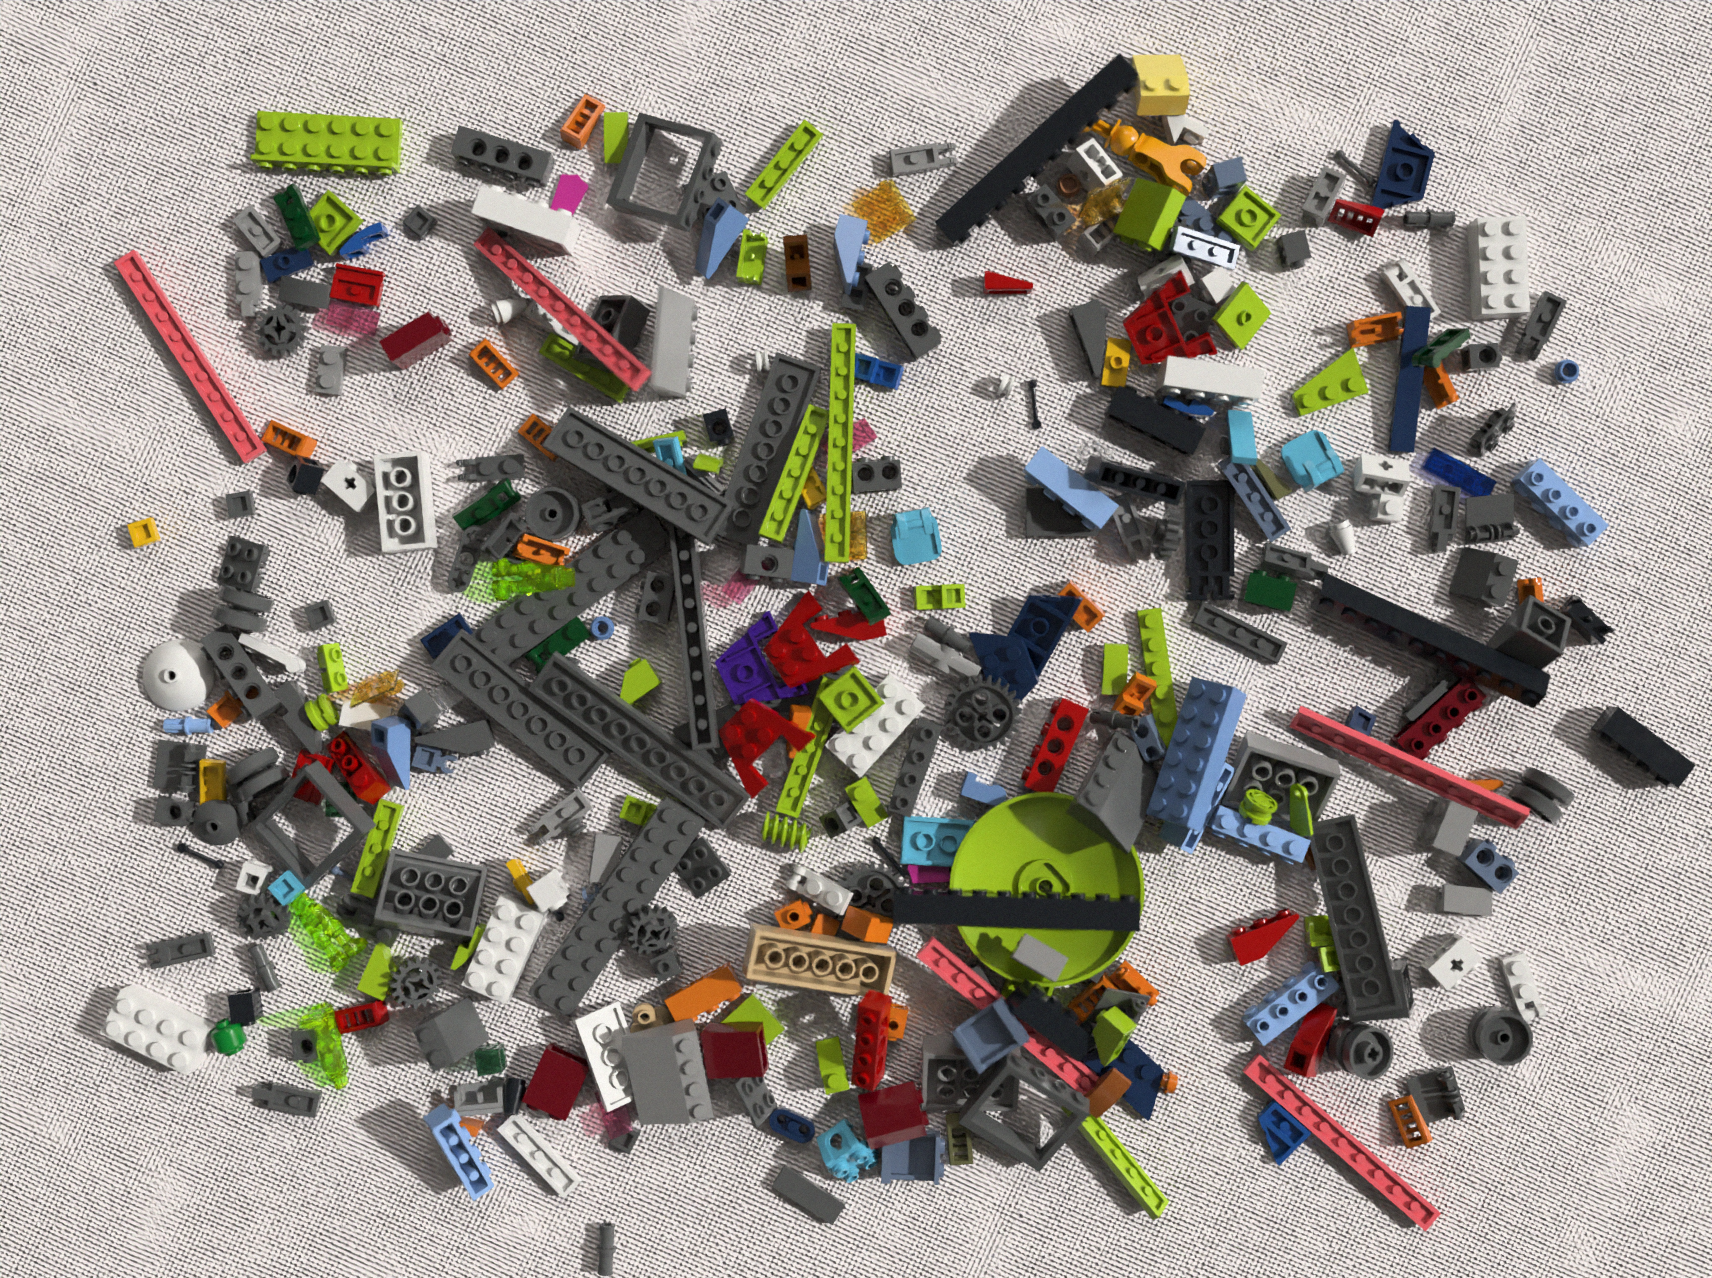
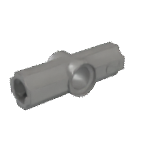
[909,632,981,684]

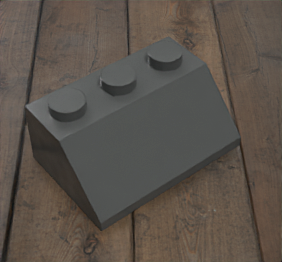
[572,295,650,373]

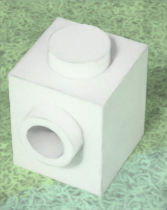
[1197,266,1236,307]
[1368,494,1405,524]

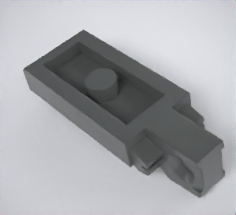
[1428,485,1461,553]
[1260,542,1329,581]
[1399,669,1459,722]
[251,1082,322,1118]

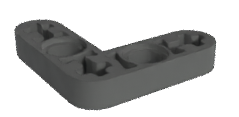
[448,525,528,593]

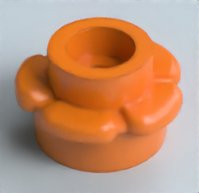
[1159,1071,1178,1095]

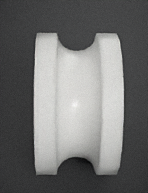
[755,349,770,372]
[997,373,1015,398]

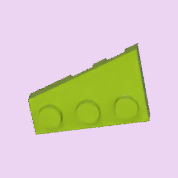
[1291,348,1369,417]

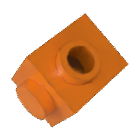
[774,897,813,930]
[888,1003,908,1041]

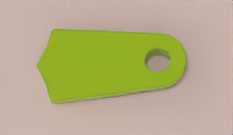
[1290,783,1313,836]

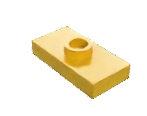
[1100,337,1132,388]
[801,466,827,511]
[199,759,227,805]
[505,859,536,905]

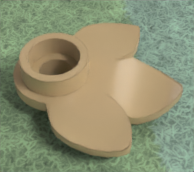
[630,1003,675,1033]

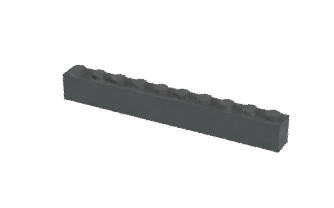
[669,523,720,750]

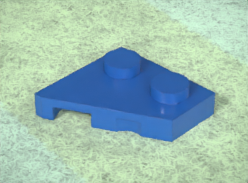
[1257,1099,1311,1166]

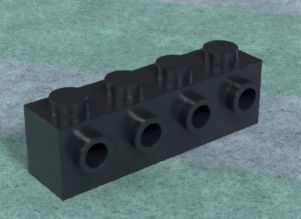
[1103,385,1206,457]
[1591,706,1696,788]
[1006,979,1096,1061]

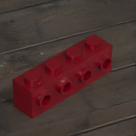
[1389,675,1487,760]

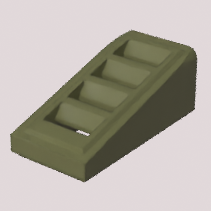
[1249,458,1292,502]
[946,1113,973,1166]

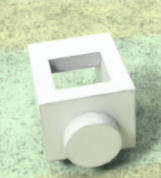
[235,859,275,898]

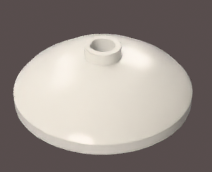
[143,640,216,711]

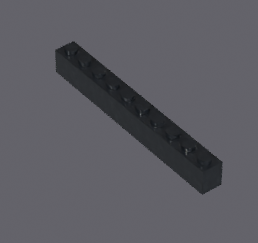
[935,52,1139,247]
[1310,573,1551,709]
[893,886,1141,932]

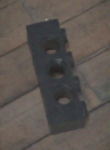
[1083,455,1186,506]

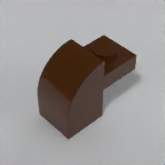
[783,234,812,292]

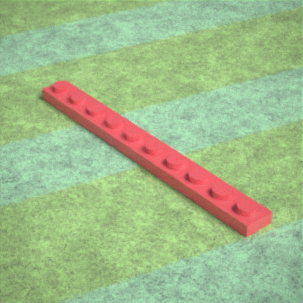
[473,226,652,391]
[114,249,267,464]
[1289,706,1530,830]
[916,936,1099,1095]
[1242,1053,1441,1231]

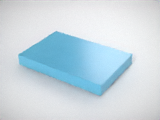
[900,815,975,867]

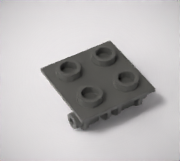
[683,171,746,228]
[1168,294,1218,342]
[1469,402,1516,457]
[1465,493,1520,545]
[217,535,270,592]
[153,739,207,793]
[675,836,732,898]
[1087,988,1151,1024]
[1406,1066,1466,1124]
[734,1077,778,1128]

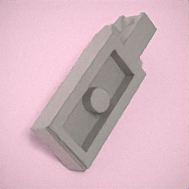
[235,251,263,319]

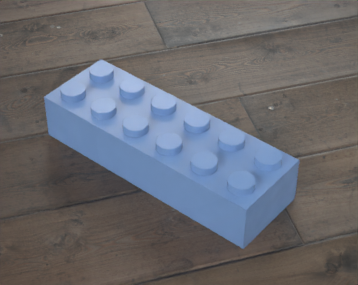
[1146,677,1247,832]

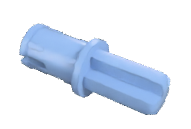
[163,716,215,735]

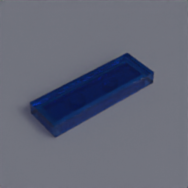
[1420,447,1497,497]

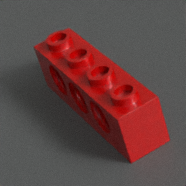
[1021,697,1089,792]
[851,989,892,1092]

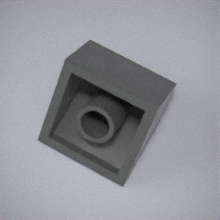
[1448,547,1519,607]

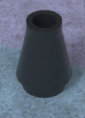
[503,1078,527,1115]

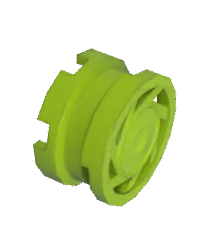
[304,693,340,732]
[1238,789,1278,826]

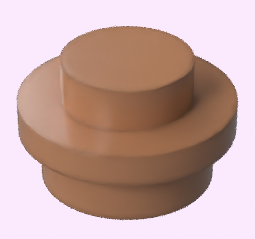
[1056,173,1081,198]

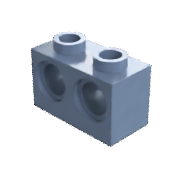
[1202,157,1247,200]
[1456,838,1519,894]

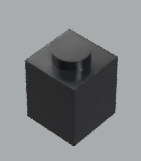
[228,988,264,1027]

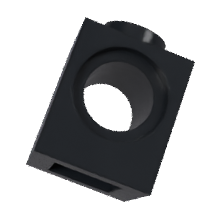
[703,408,735,447]
[286,454,325,495]

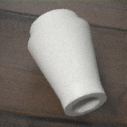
[491,297,528,324]
[1329,518,1356,556]

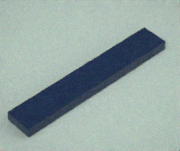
[1388,306,1431,453]

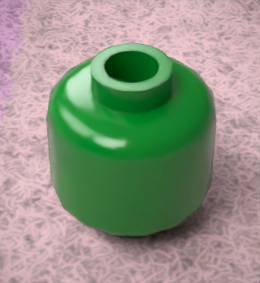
[209,1018,247,1056]

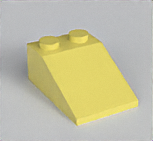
[1132,55,1190,115]

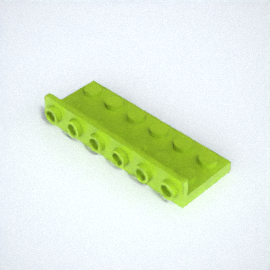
[250,111,403,176]

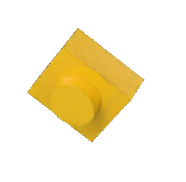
[127,517,161,548]

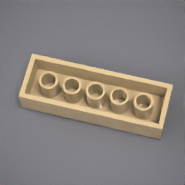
[742,923,897,997]

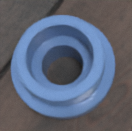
[1554,359,1579,384]
[590,616,615,640]

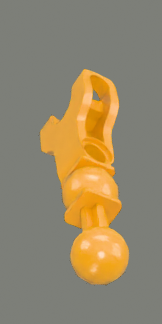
[1081,119,1206,197]

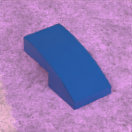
[339,222,390,261]
[854,353,904,391]
[1160,395,1214,418]

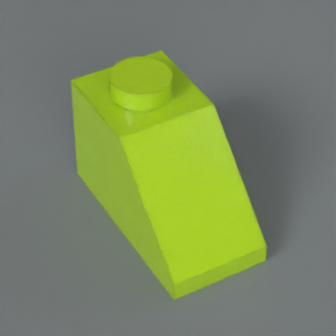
[620,657,663,705]
[845,775,889,828]
[357,942,398,1001]
[1093,1006,1137,1067]
[815,1036,850,1095]

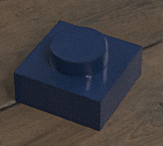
[1345,705,1377,736]

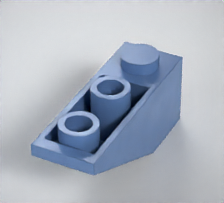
[695,197,749,279]
[833,214,871,295]
[790,509,829,586]
[371,715,411,790]

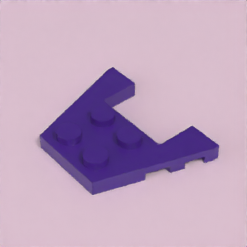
[715,611,810,706]

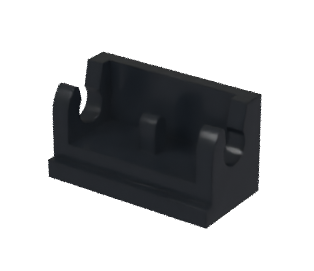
[1558,595,1614,645]

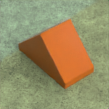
[841,905,893,943]

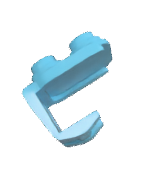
[1281,430,1345,493]
[890,506,942,565]
[816,1119,879,1183]

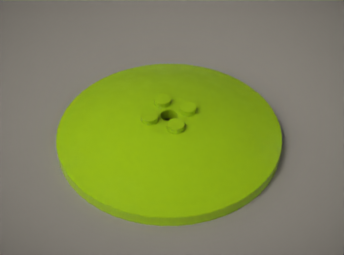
[950,792,1145,987]

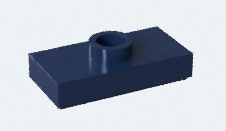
[260,246,316,284]
[420,613,473,660]

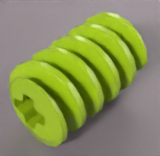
[760,811,813,853]

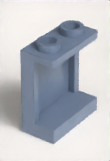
[952,996,1030,1074]
[881,1130,945,1185]

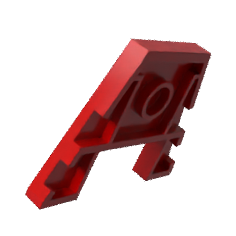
[1123,270,1218,365]
[763,591,860,688]
[718,698,817,800]

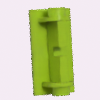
[316,643,349,694]

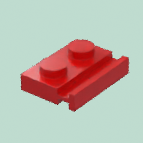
[330,263,386,308]
[290,748,336,805]

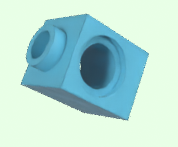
[268,870,307,906]

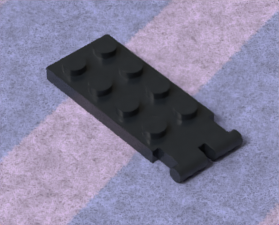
[1185,480,1234,600]

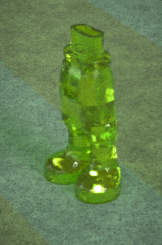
[491,557,575,601]
[290,892,369,974]
[296,1002,349,1090]

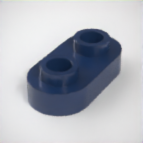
[769,1107,815,1143]

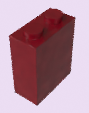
[379,311,453,370]
[699,1022,769,1079]
[522,1043,590,1121]
[858,1081,929,1150]

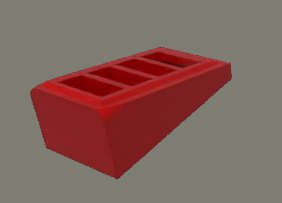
[1328,199,1385,238]
[983,271,1033,295]
[333,999,390,1035]

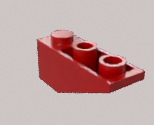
[810,609,887,641]
[326,731,391,805]
[1225,908,1300,966]
[1283,1002,1338,1078]

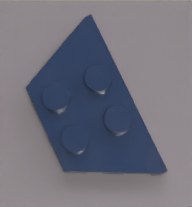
[1370,120,1435,209]
[1007,593,1084,678]
[969,631,1040,716]
[1081,1038,1164,1121]

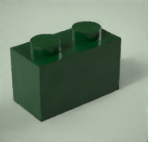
[1238,569,1297,612]

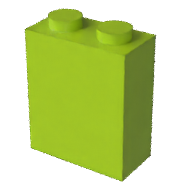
[1113,177,1186,252]

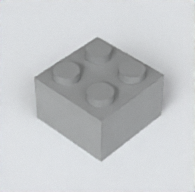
[1417,796,1478,857]

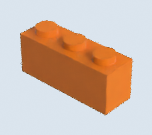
[664,961,743,1022]

